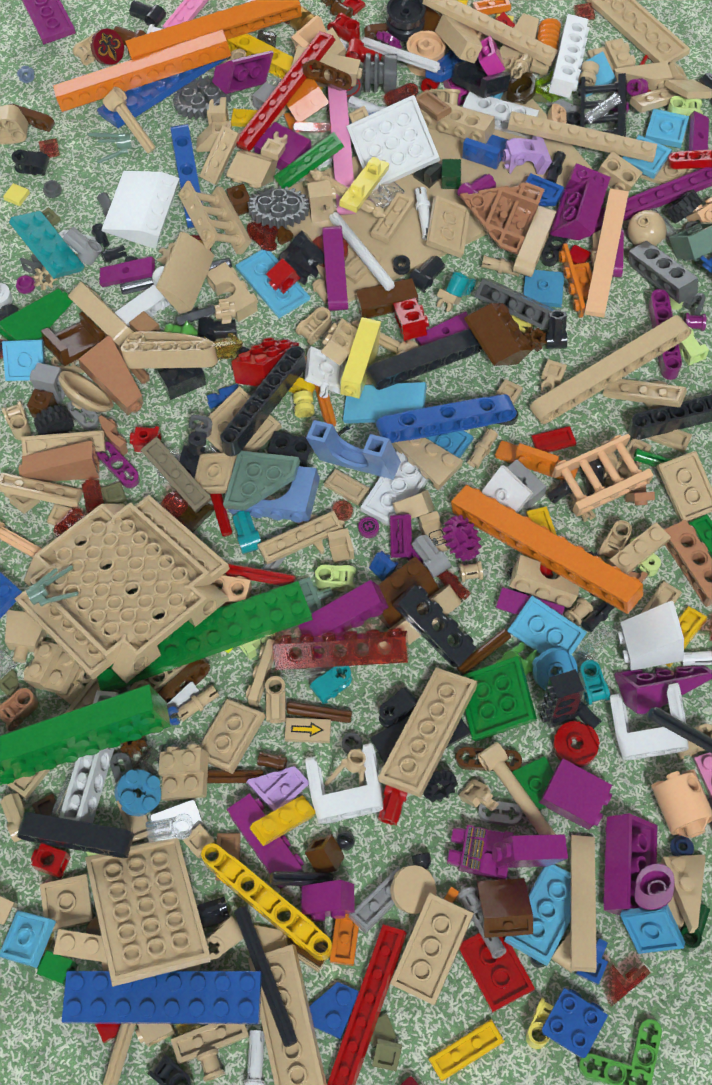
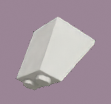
[617,601,684,671]

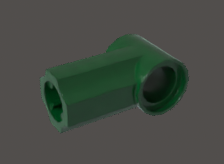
[680,904,710,953]

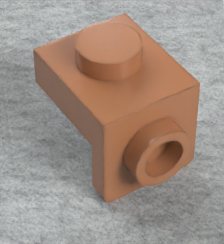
[625,485,655,506]

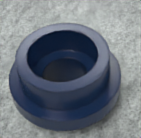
[670,836,694,856]

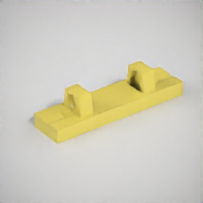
[339,157,390,213]

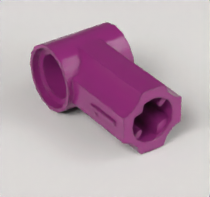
[457,174,496,200]

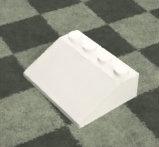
[102,171,179,248]

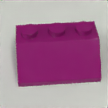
[212,51,274,94]
[550,177,606,240]

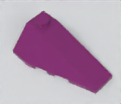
[615,665,712,714]

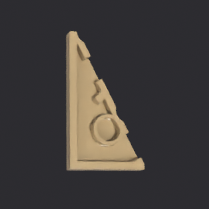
[660,855,706,933]

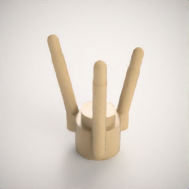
[325,749,366,787]

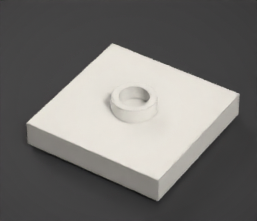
[482,465,533,513]

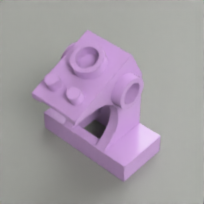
[502,136,552,175]

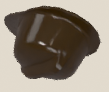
[506,72,536,104]

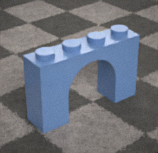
[306,420,401,480]
[228,466,320,523]

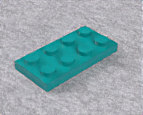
[9,211,85,279]

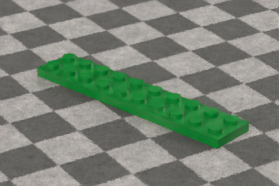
[97,581,313,692]

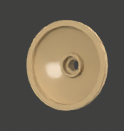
[59,371,113,412]

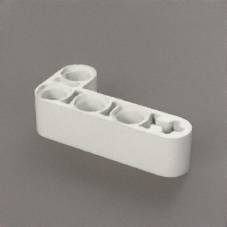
[115,266,170,327]

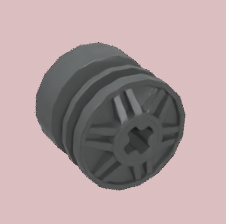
[363,53,397,93]

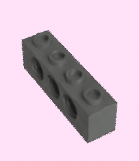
[629,241,698,304]
[475,278,555,330]

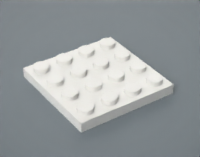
[346,95,440,191]

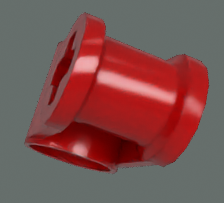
[327,13,360,42]

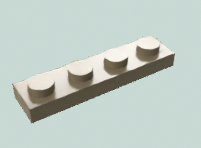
[141,437,211,513]

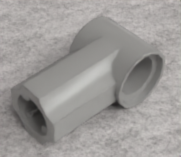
[63,226,102,265]
[412,534,451,578]

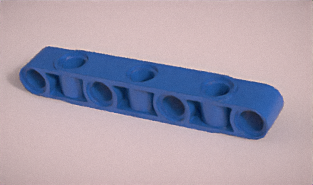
[170,124,203,229]
[376,394,517,443]

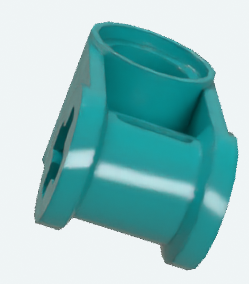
[446,272,477,297]
[578,660,610,705]
[310,663,352,704]

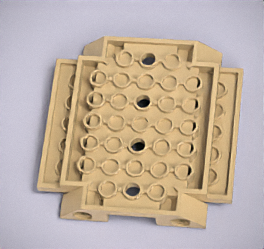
[14,495,230,683]

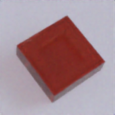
[574,3,595,20]
[39,138,60,158]

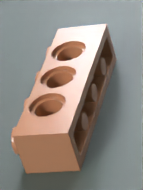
[664,519,712,607]

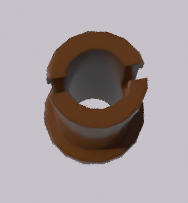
[257,751,287,772]

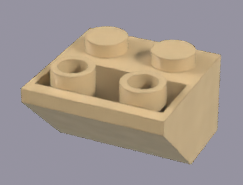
[226,150,278,188]

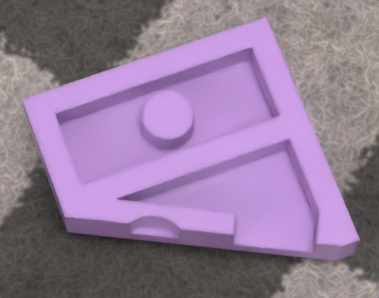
[246,766,309,812]

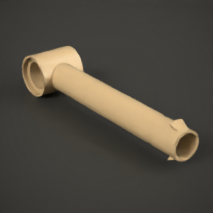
[477,742,556,835]

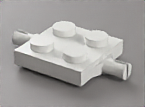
[304,347,346,398]

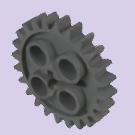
[173,75,232,120]
[248,186,309,229]

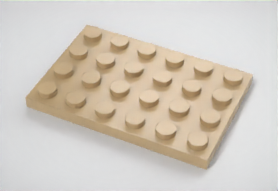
[85,836,211,987]

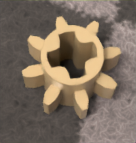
[31,266,57,290]
[214,298,236,324]

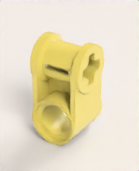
[526,997,554,1049]

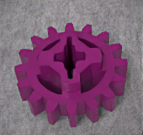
[442,515,482,561]

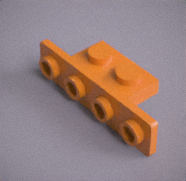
[559,243,592,318]
[495,441,579,480]

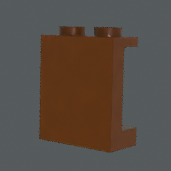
[41,312,105,366]
[477,878,533,938]

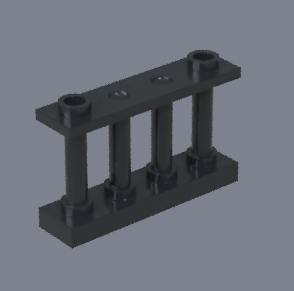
[578,73,627,149]

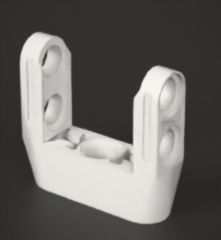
[610,683,689,760]
[305,743,383,824]

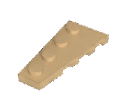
[392,438,463,490]

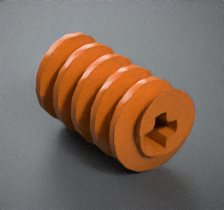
[537,18,561,50]

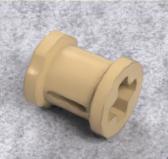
[459,561,483,582]
[565,598,594,626]
[197,1049,225,1082]

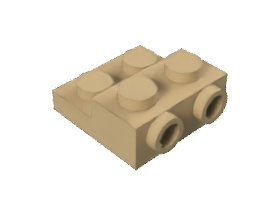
[587,38,636,73]
[23,641,80,695]
[158,744,209,801]

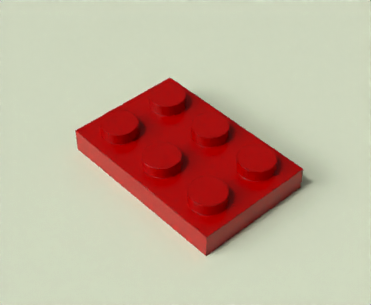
[459,933,535,1013]

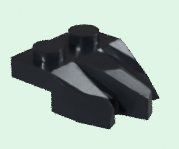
[278,230,324,285]

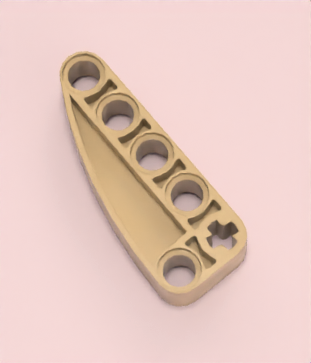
[0,105,29,144]
[120,331,218,369]

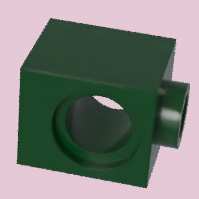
[442,159,461,189]

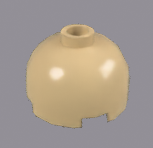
[628,210,667,246]

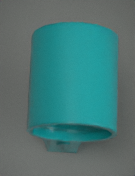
[232,511,262,554]

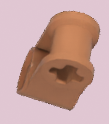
[0,688,38,731]

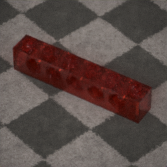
[273,628,410,670]

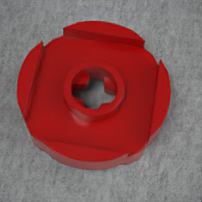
[553,721,600,767]

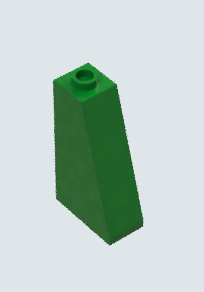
[0,288,73,341]

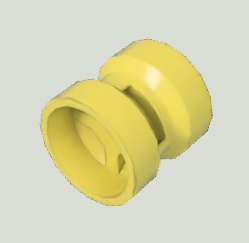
[293,391,315,418]

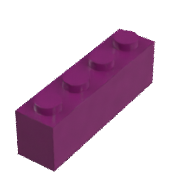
[298,580,388,649]
[227,793,304,889]

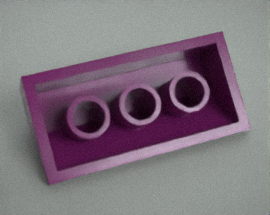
[603,813,658,915]

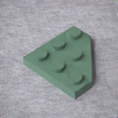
[223,451,300,511]

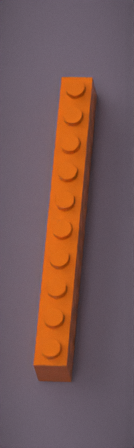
[125,0,302,60]
[53,29,231,112]
[451,485,643,614]

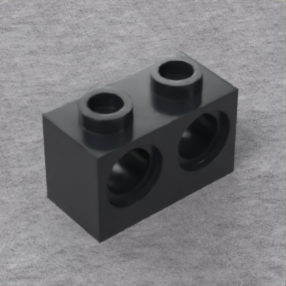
[267,431,314,467]

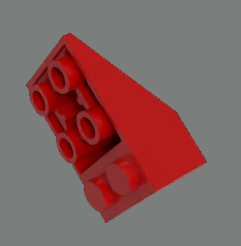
[231,338,299,387]

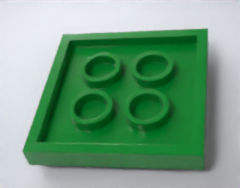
[462,656,537,742]

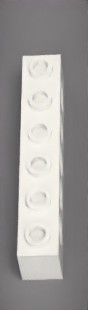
[549,14,590,98]
[59,690,119,824]

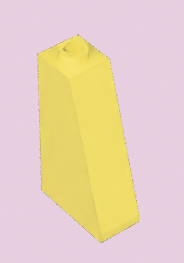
[340,317,381,399]

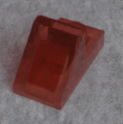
[608,965,651,1008]

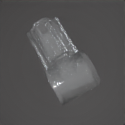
[146,813,193,843]

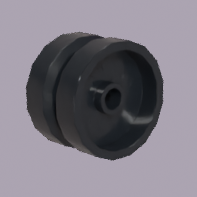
[386,0,426,41]

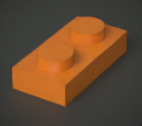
[473,0,511,15]
[330,914,359,966]

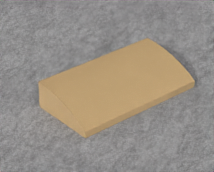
[156,232,215,314]

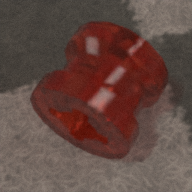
[161,491,188,518]

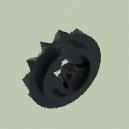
[423,770,458,803]

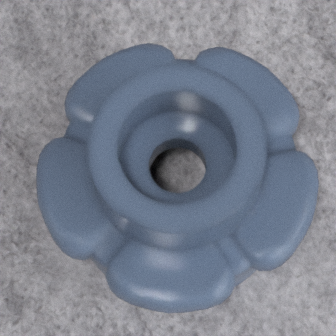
[17,65,34,83]

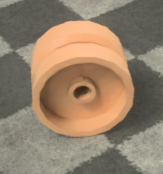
[407,30,446,77]

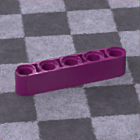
[322,226,349,311]
[648,289,682,380]

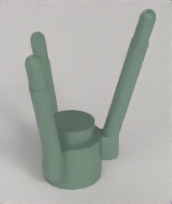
[88,133,132,163]
[26,565,79,607]

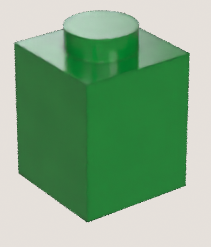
[36,950,78,987]

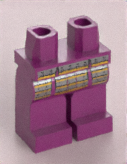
[447,825,514,880]

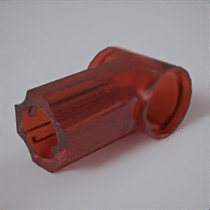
[81,479,104,514]

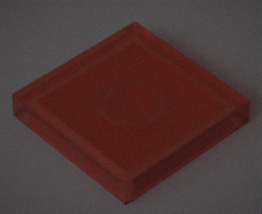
[291,122,331,132]

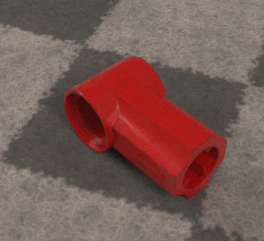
[345,38,382,63]
[378,785,408,826]

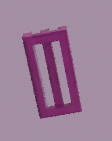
[390,514,412,558]

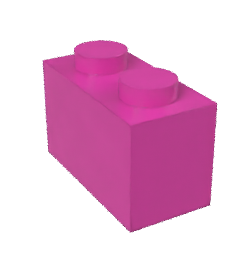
[478,35,505,76]

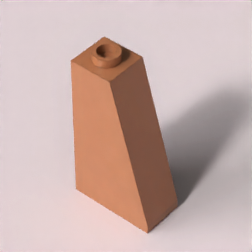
[79,335,143,415]
[19,441,100,482]

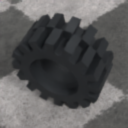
[666,189,703,224]
[34,405,74,435]

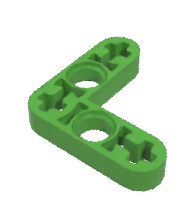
[578,1019,662,1085]

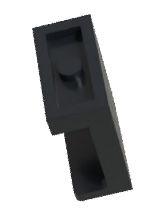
[452,58,511,98]

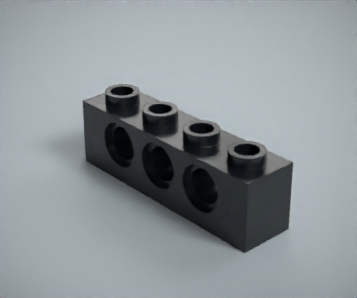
[392,585,477,667]
[539,669,584,728]

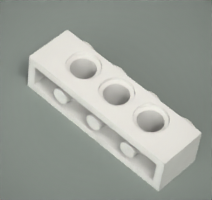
[462,91,539,139]

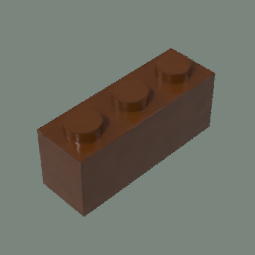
[356,278,418,318]

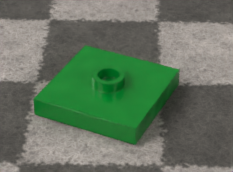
[512,756,554,817]

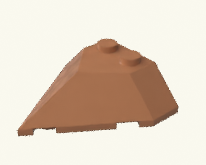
[460,182,544,255]

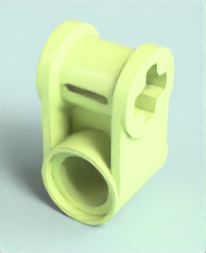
[667,96,703,121]
[315,565,356,592]

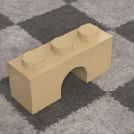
[206,262,258,322]
[509,555,579,608]

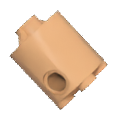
[651,769,712,838]

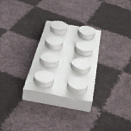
[360,451,429,527]

